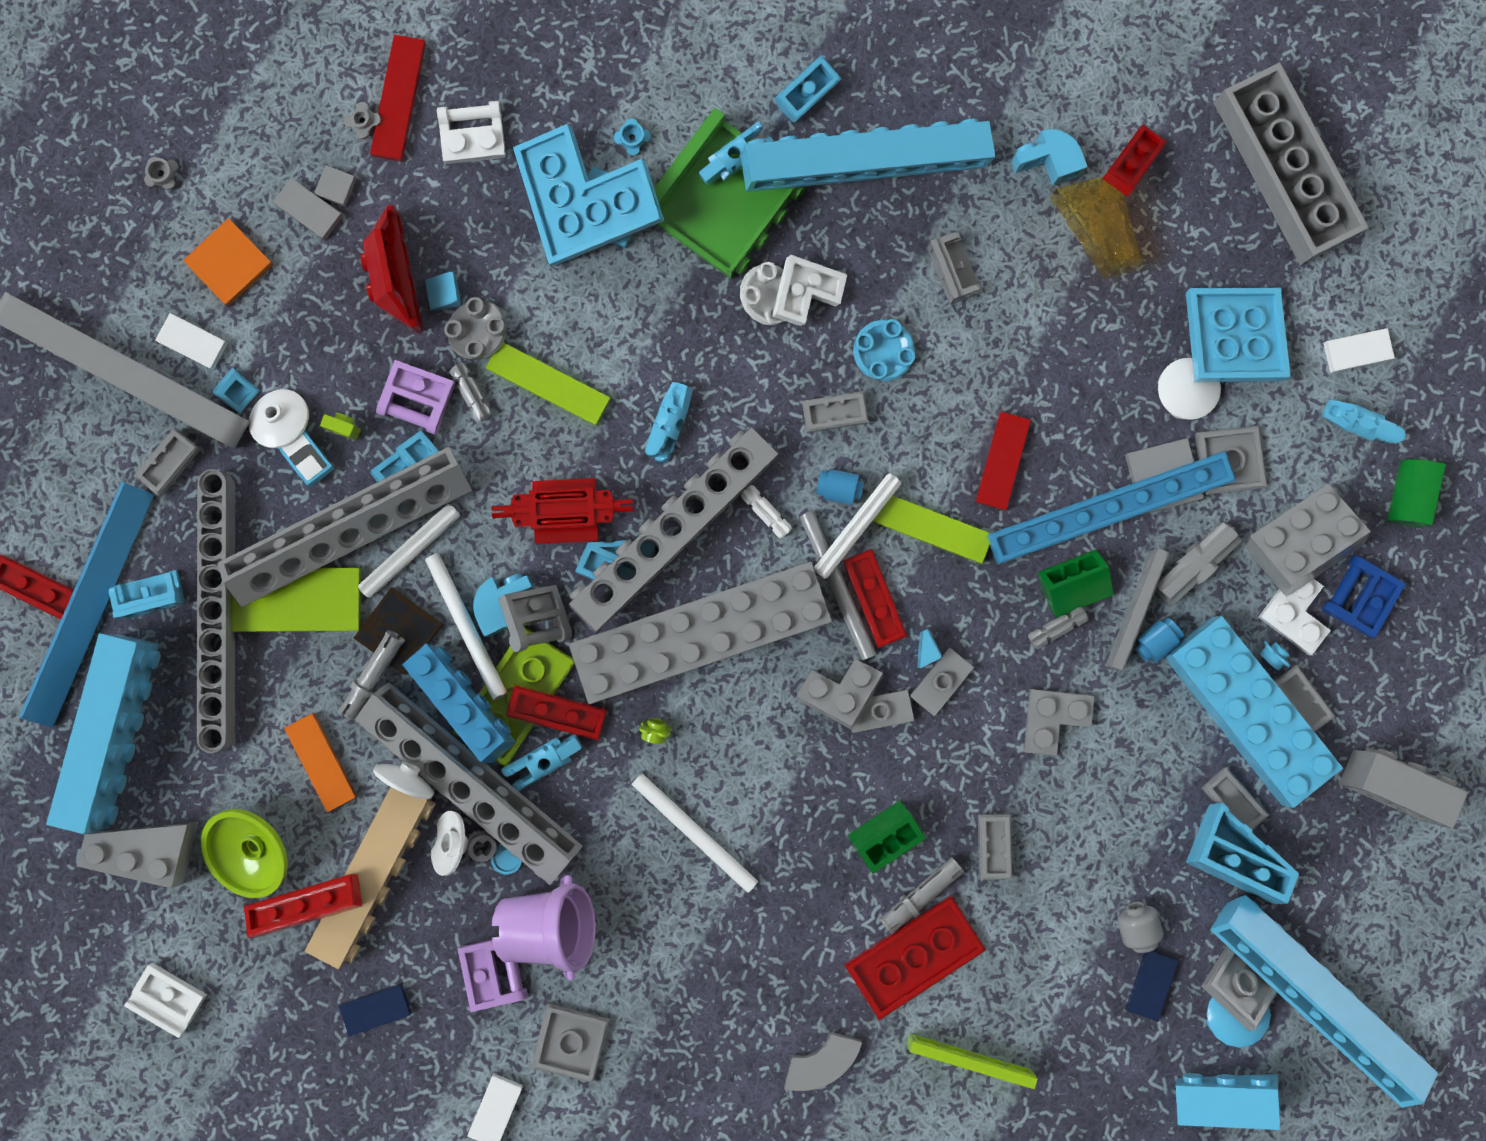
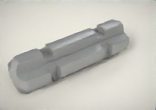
[450,363,492,422]
[1028,607,1088,649]

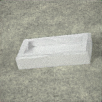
[155,313,228,370]
[1323,328,1395,373]
[467,1073,523,1141]

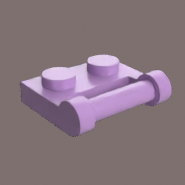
[376,360,456,435]
[457,939,529,1012]

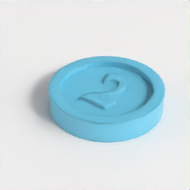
[491,844,522,875]

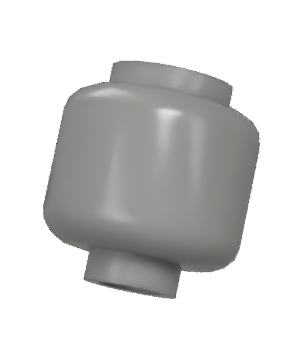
[1117,902,1164,953]

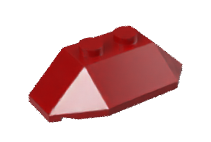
[360,204,423,333]

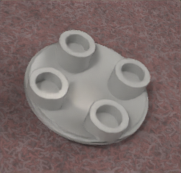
[444,297,507,360]

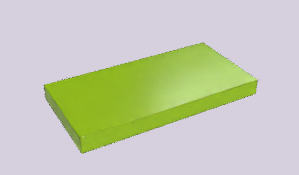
[232,568,361,632]
[453,626,575,766]

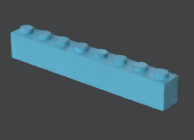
[740,118,996,192]
[1210,895,1438,1108]

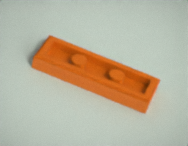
[284,713,358,813]

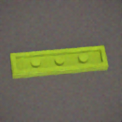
[485,342,611,427]
[872,495,990,564]
[907,1034,1038,1090]

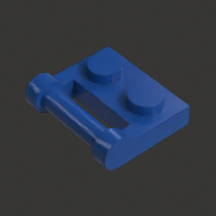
[1322,555,1406,638]

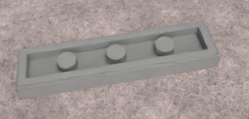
[1105,548,1169,670]

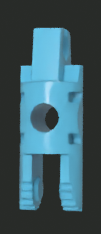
[699,121,774,186]
[645,382,693,464]
[1321,399,1407,444]
[501,734,582,792]

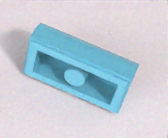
[775,55,842,122]

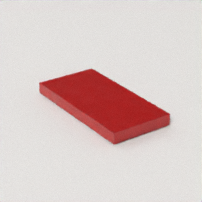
[844,895,986,1020]

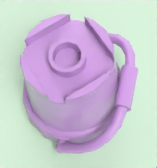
[492,875,596,981]

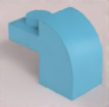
[1011,129,1087,186]
[473,573,535,637]

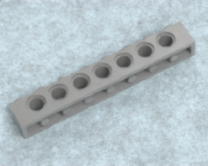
[569,427,778,634]
[217,447,472,607]
[355,682,583,885]

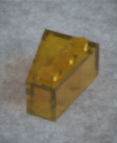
[1050,176,1142,279]

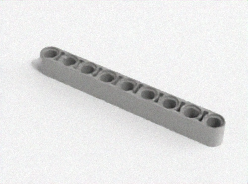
[0,292,250,449]
[197,469,235,753]

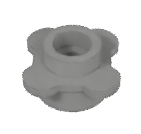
[344,102,381,139]
[144,157,179,190]

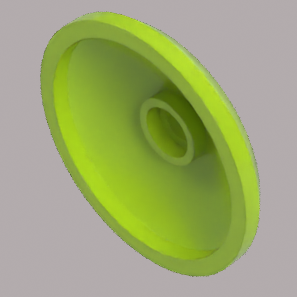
[201,809,288,898]

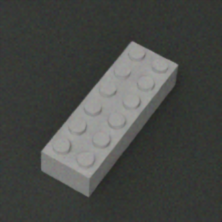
[1214,62,1369,265]

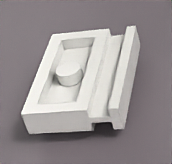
[124,963,207,1038]

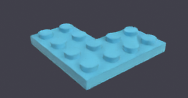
[513,124,664,266]

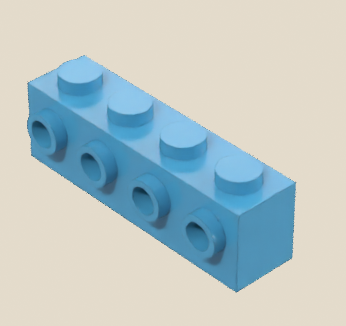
[402,644,516,763]

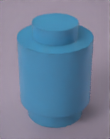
[816,469,864,505]
[1135,617,1184,663]

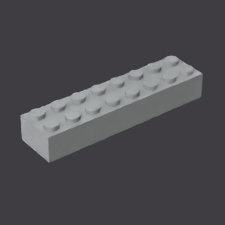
[569,562,832,704]

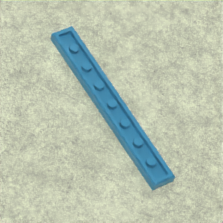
[987,451,1236,565]
[19,481,155,728]

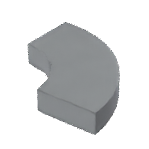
[784,1032,862,1091]

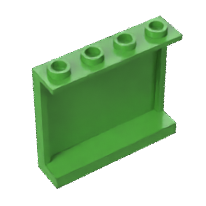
[654,108,806,279]

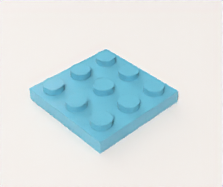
[1186,288,1291,382]

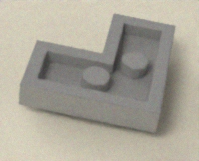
[796,658,883,730]
[1024,689,1094,756]

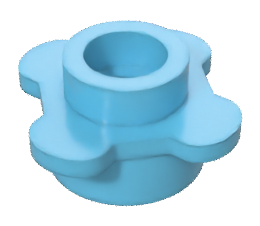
[614,119,651,156]
[1260,641,1291,671]

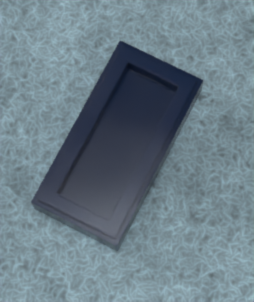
[1125,951,1178,1022]
[339,983,412,1037]

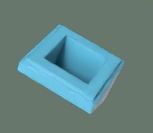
[425,272,461,311]
[212,367,260,414]
[917,629,942,668]

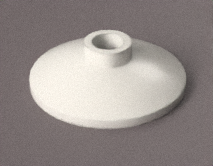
[249,389,309,448]
[373,762,434,799]
[431,811,468,876]

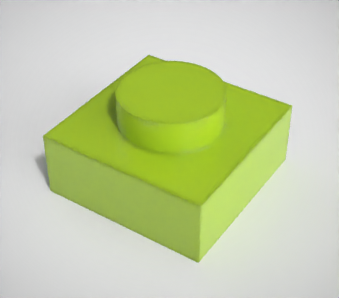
[320,412,361,441]

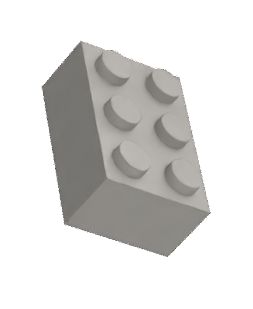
[1246,483,1371,597]
[1339,747,1468,829]

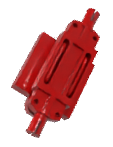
[491,478,634,545]

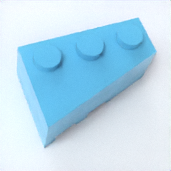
[1186,802,1299,904]
[1176,1073,1280,1130]

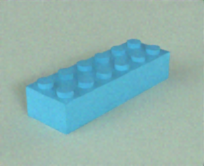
[1164,616,1343,808]
[46,633,160,834]

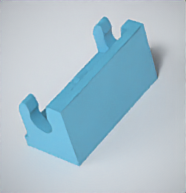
[109,570,186,619]

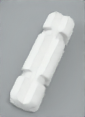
[741,485,792,538]

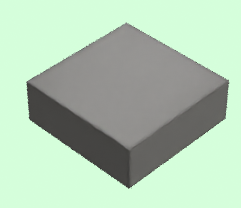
[314,165,357,207]

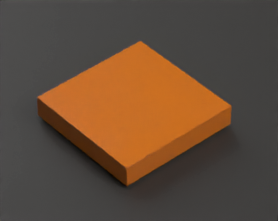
[183,218,274,307]

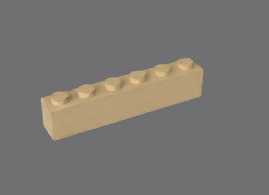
[304,787,436,970]

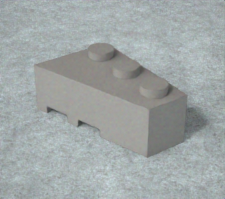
[77,821,199,888]

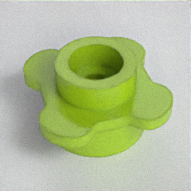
[639,718,672,744]

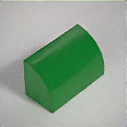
[1387,459,1446,529]
[1038,549,1114,618]
[847,800,926,874]

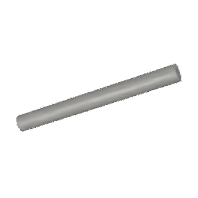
[799,510,876,661]

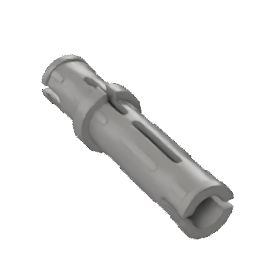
[338,630,405,720]
[879,857,965,935]

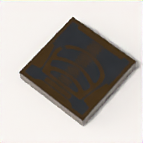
[354,587,444,675]

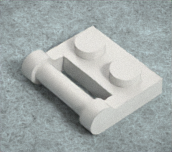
[437,101,506,164]

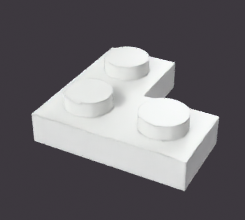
[772,255,847,326]
[1258,579,1331,655]

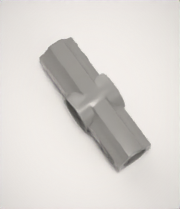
[1155,522,1242,606]

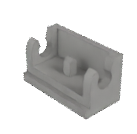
[927,232,983,305]

